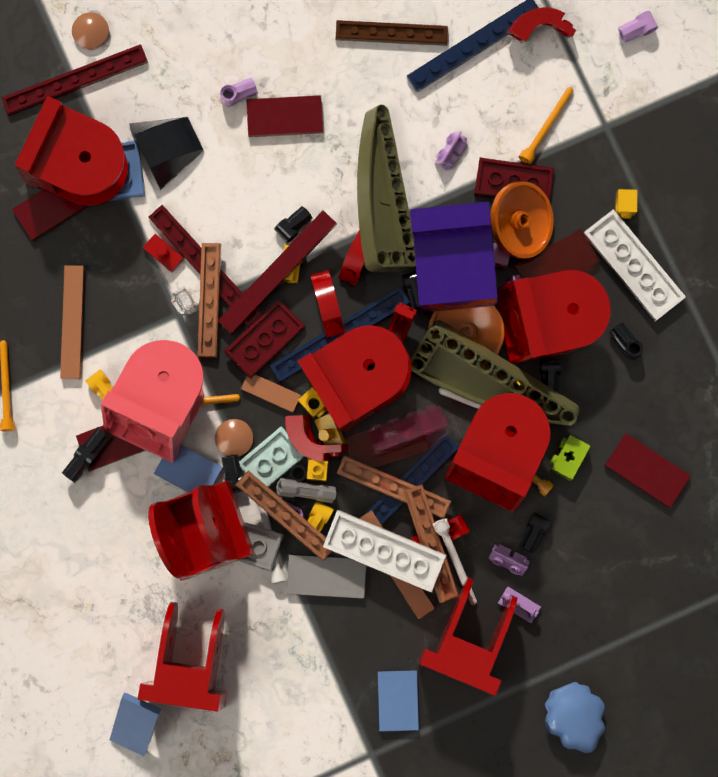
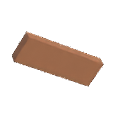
[241,375,301,413]

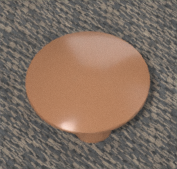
[72,12,110,50]
[215,419,253,457]

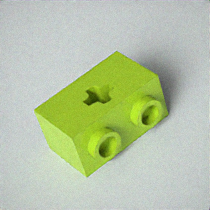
[549,435,590,481]

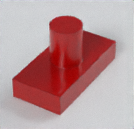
[143,234,184,273]

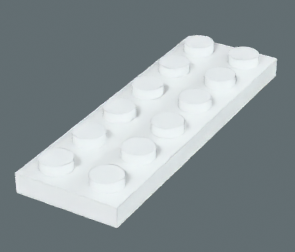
[583,209,686,321]
[323,510,447,592]

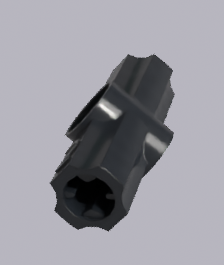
[62,427,111,483]

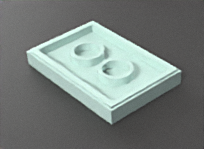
[239,426,305,488]

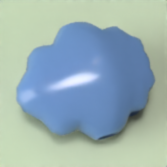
[545,682,606,753]

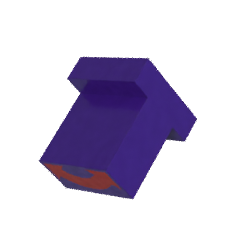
[410,202,498,313]

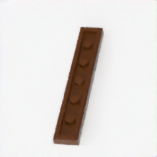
[335,20,448,46]

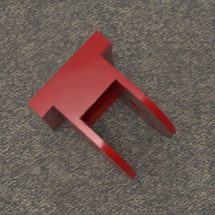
[14,96,128,206]
[496,270,611,365]
[298,325,412,433]
[444,393,550,513]
[148,481,255,581]
[418,577,518,696]
[137,602,227,712]

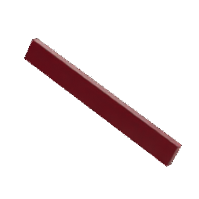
[1,44,148,116]
[148,205,262,328]
[218,210,337,334]

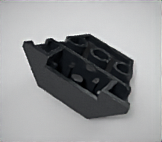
[129,117,204,190]

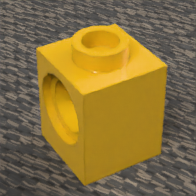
[615,189,637,219]
[298,387,328,419]
[307,460,328,482]

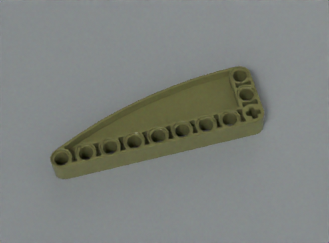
[357,104,416,272]
[410,320,580,426]

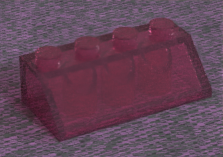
[367,404,449,455]

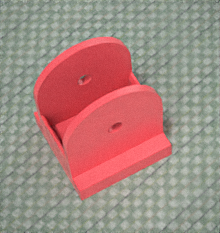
[101,340,203,463]

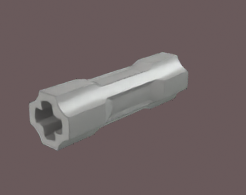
[276,478,336,503]

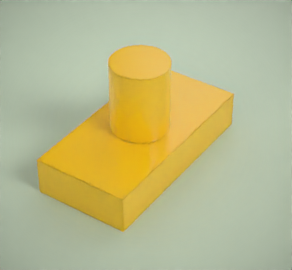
[314,413,346,444]

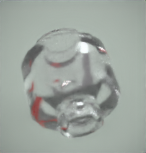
[171,286,199,315]

